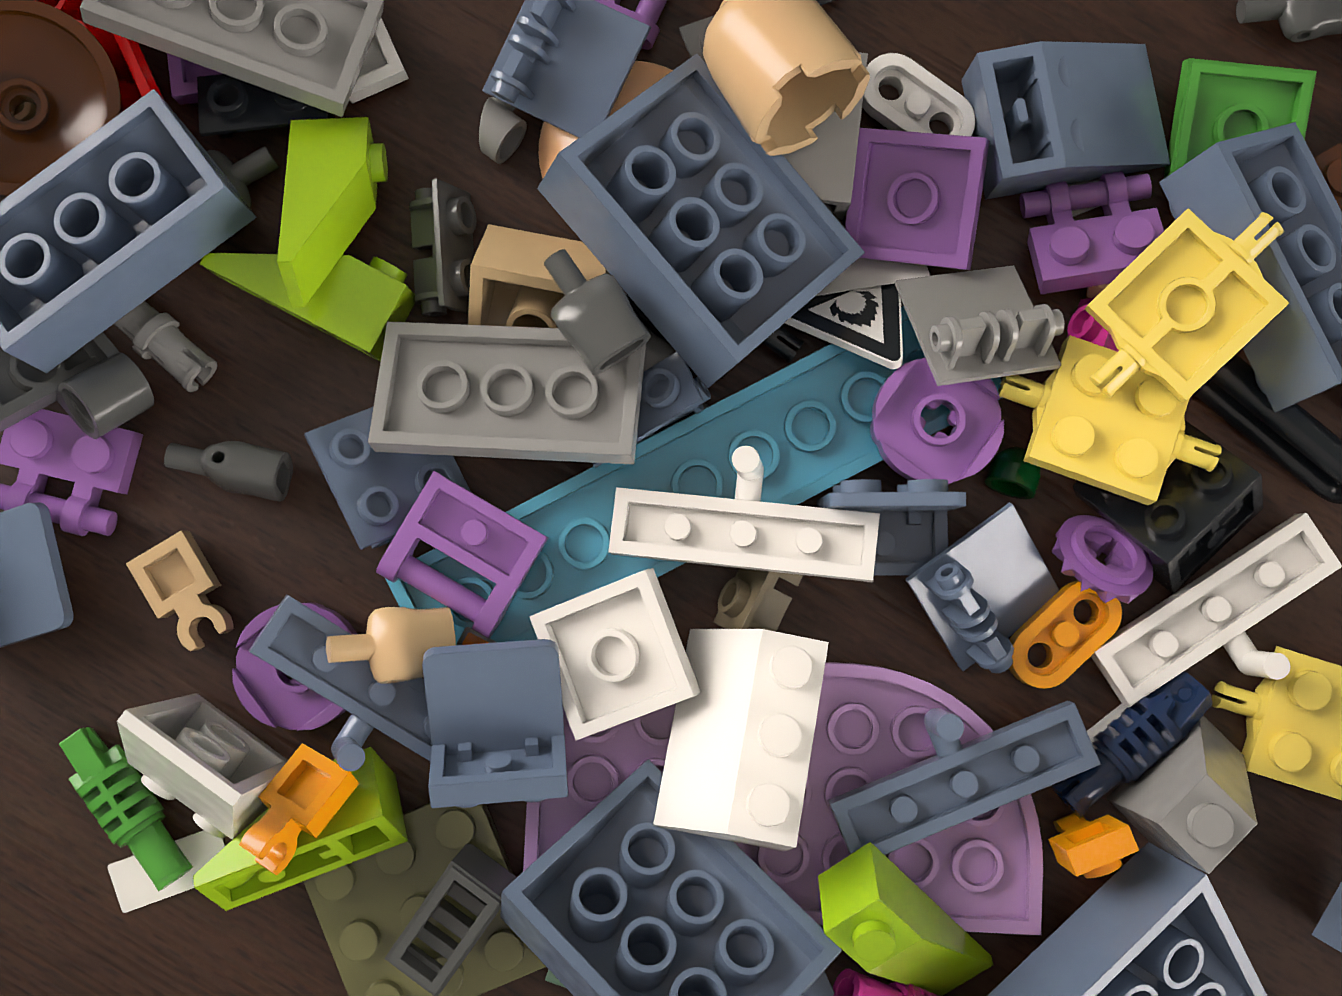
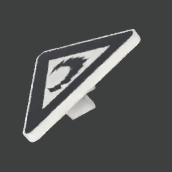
[785,283,903,369]

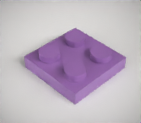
[845,128,990,270]

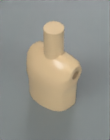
[326,607,456,684]

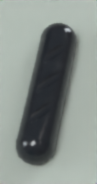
[1193,354,1342,504]

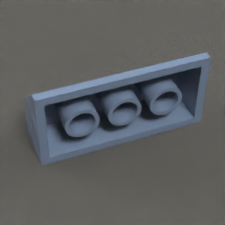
[0,89,256,373]
[1159,122,1342,412]

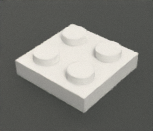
[529,568,701,740]

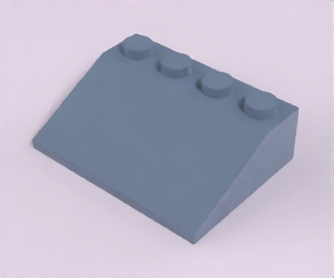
[537,54,865,388]
[500,759,842,996]
[987,842,1267,996]

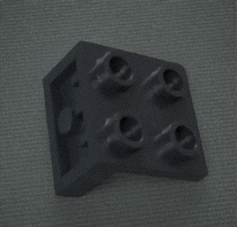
[1073,420,1263,594]

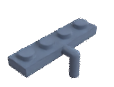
[249,594,432,771]
[827,701,1101,855]

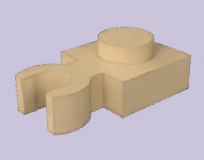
[126,530,234,651]

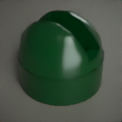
[985,446,1041,500]

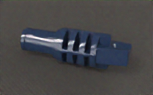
[1051,671,1213,818]

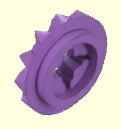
[1052,515,1153,604]

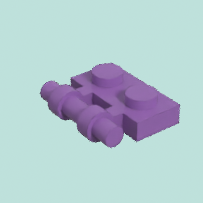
[1020,171,1164,294]
[0,409,143,536]

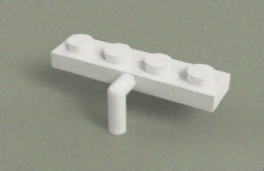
[608,446,880,582]
[1091,513,1342,706]

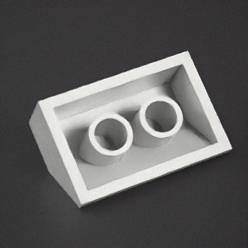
[653,629,829,851]

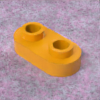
[1009,581,1122,689]

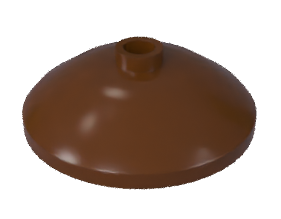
[0,0,122,198]

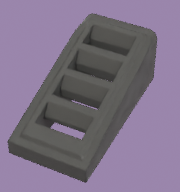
[384,844,517,996]

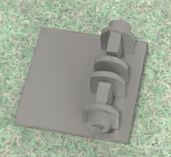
[895,265,1065,386]

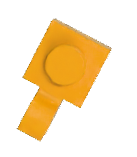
[239,743,360,875]
[1048,813,1139,878]

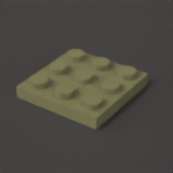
[303,802,546,996]

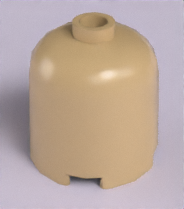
[703,0,870,156]

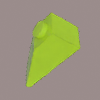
[277,117,388,308]
[200,253,415,362]
[193,747,408,911]
[818,842,993,996]

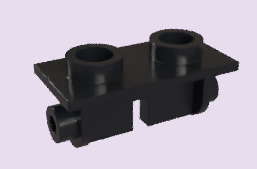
[197,74,335,139]

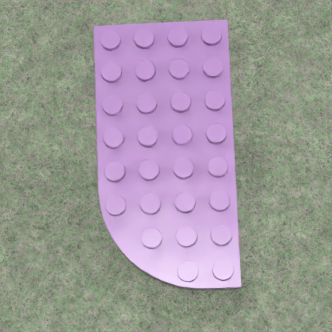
[523,662,1043,935]

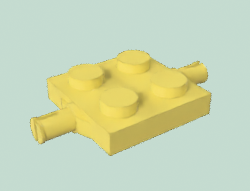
[1085,208,1289,403]
[998,335,1222,505]
[1212,646,1342,800]

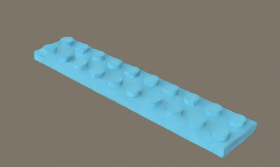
[385,306,1002,644]

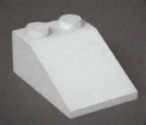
[117,693,288,840]

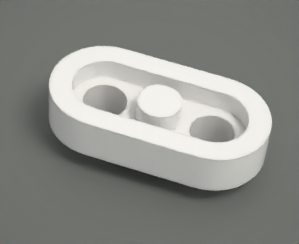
[862,53,975,136]

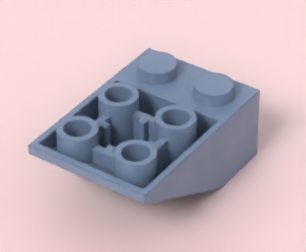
[961,41,1171,200]

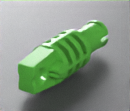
[59,727,193,892]

